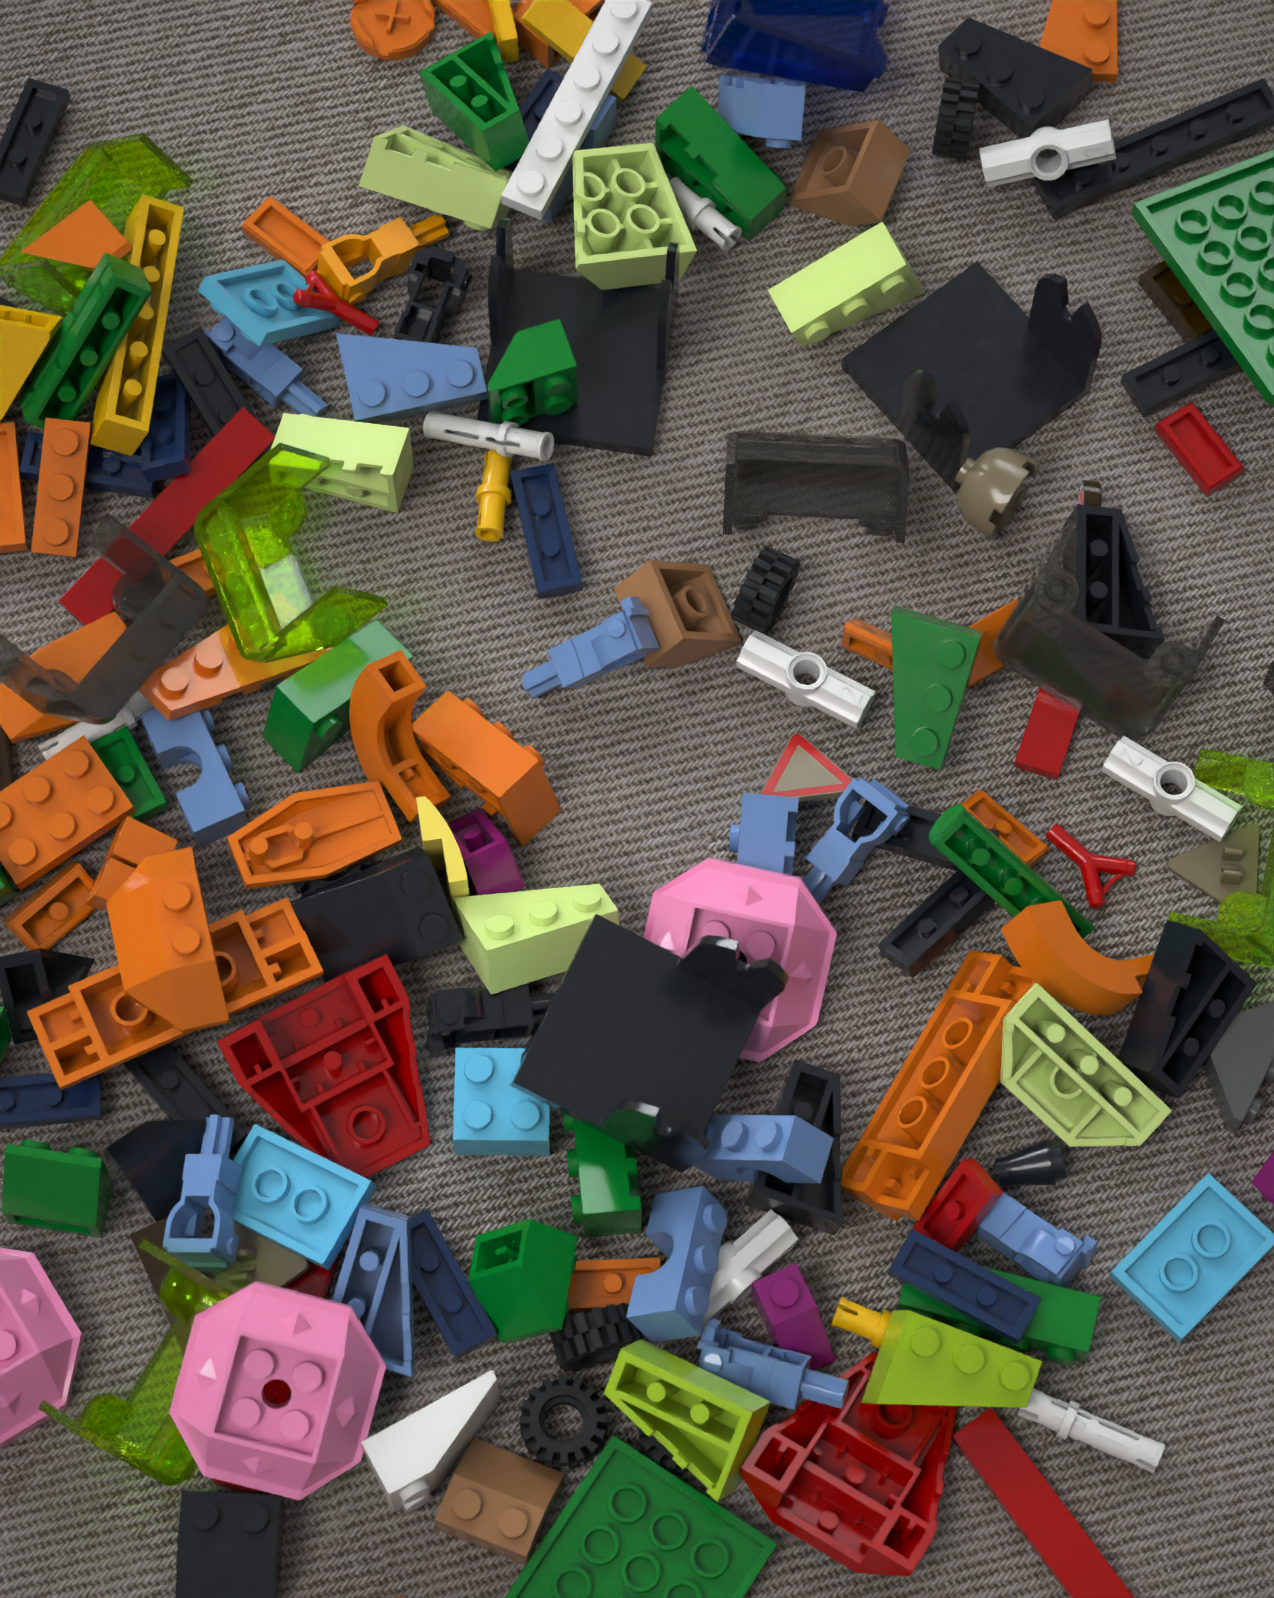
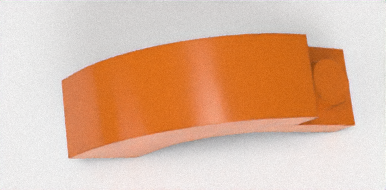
[349,650,451,822]
[1001,900,1154,1016]

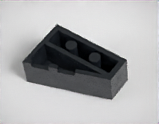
[1062,504,1165,660]
[1118,920,1257,1099]
[744,1059,843,1236]

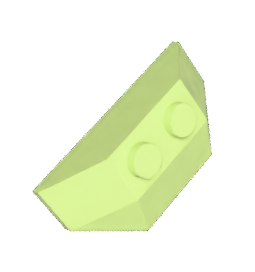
[1000,983,1172,1147]

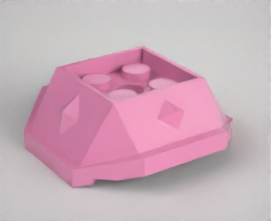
[643,857,837,1063]
[0,1248,84,1449]
[169,1281,386,1501]

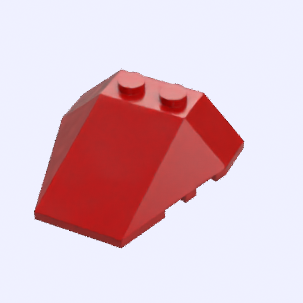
[216,954,430,1178]
[739,1351,957,1577]

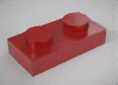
[912,1158,1004,1253]

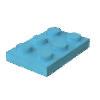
[198,259,341,347]
[209,1124,377,1271]
[1109,1173,1274,1343]

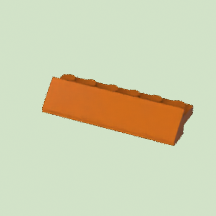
[26,897,324,1090]
[841,950,1035,1222]

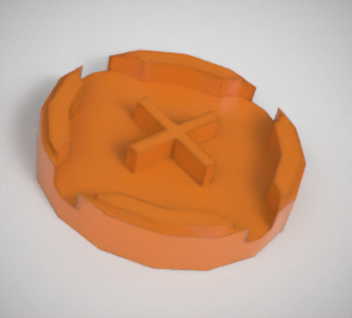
[350,0,435,60]

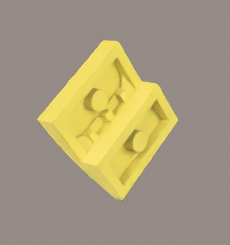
[416,796,469,913]

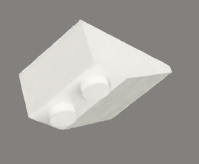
[361,1370,500,1512]

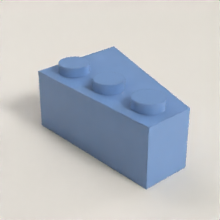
[717,75,806,148]
[336,333,489,424]
[729,793,799,957]
[332,1203,415,1377]

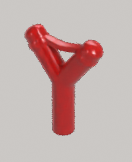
[293,271,380,337]
[1045,823,1137,909]

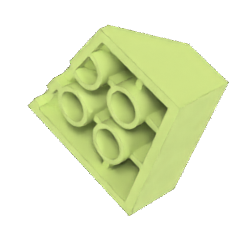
[572,143,697,290]

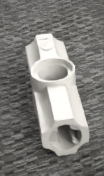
[980,119,1116,187]
[736,630,876,729]
[1102,735,1243,843]
[691,1210,799,1338]

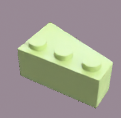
[359,125,514,231]
[768,222,925,346]
[267,413,414,513]
[452,884,619,995]

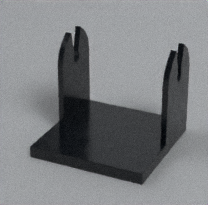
[477,218,680,457]
[841,262,1102,492]
[510,914,789,1173]

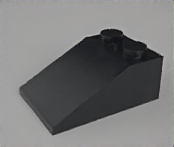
[290,846,463,983]
[175,1490,286,1598]

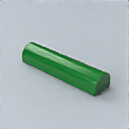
[929,804,1094,939]

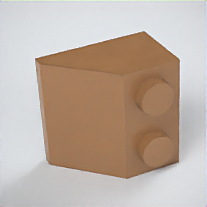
[788,119,911,226]
[614,560,742,668]
[434,1438,565,1566]

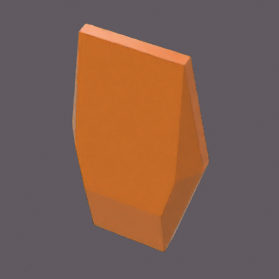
[0,611,151,744]
[227,781,402,889]

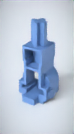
[204,316,328,417]
[522,597,660,699]
[803,778,911,905]
[162,1115,241,1272]
[977,1193,1097,1288]
[698,1318,849,1410]

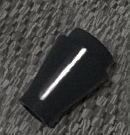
[995,1139,1067,1187]

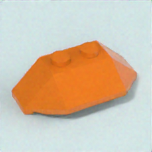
[106,846,230,1033]

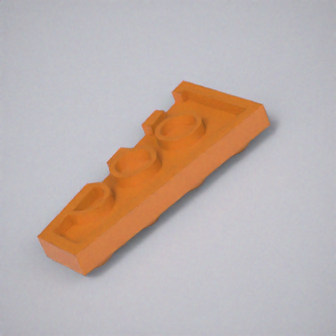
[1039,0,1118,82]
[139,592,333,721]

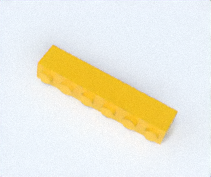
[89,194,184,456]

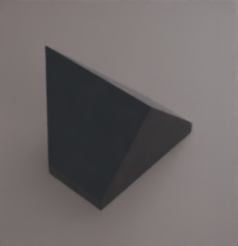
[0,948,95,1044]
[106,1119,206,1222]

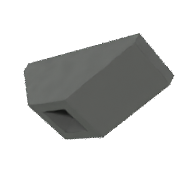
[1204,1002,1274,1134]

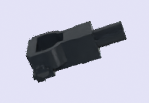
[393,246,473,344]
[426,984,555,1058]

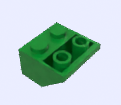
[488,319,578,426]
[2,1140,114,1238]
[468,1219,578,1344]

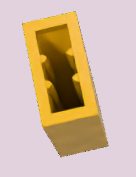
[0,305,63,422]

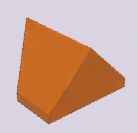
[21,200,132,273]

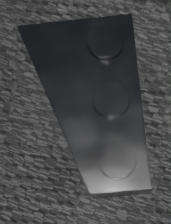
[938,17,1092,139]

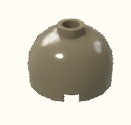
[955,447,1040,540]

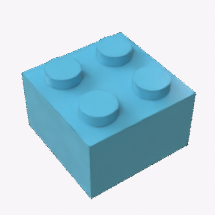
[453,1048,551,1156]

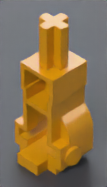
[317,214,449,306]

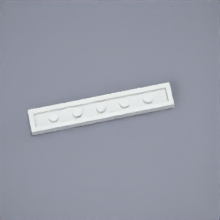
[501,0,652,220]

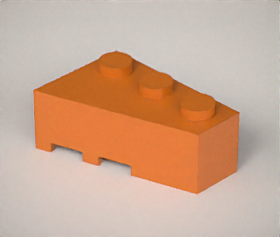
[412,690,561,847]

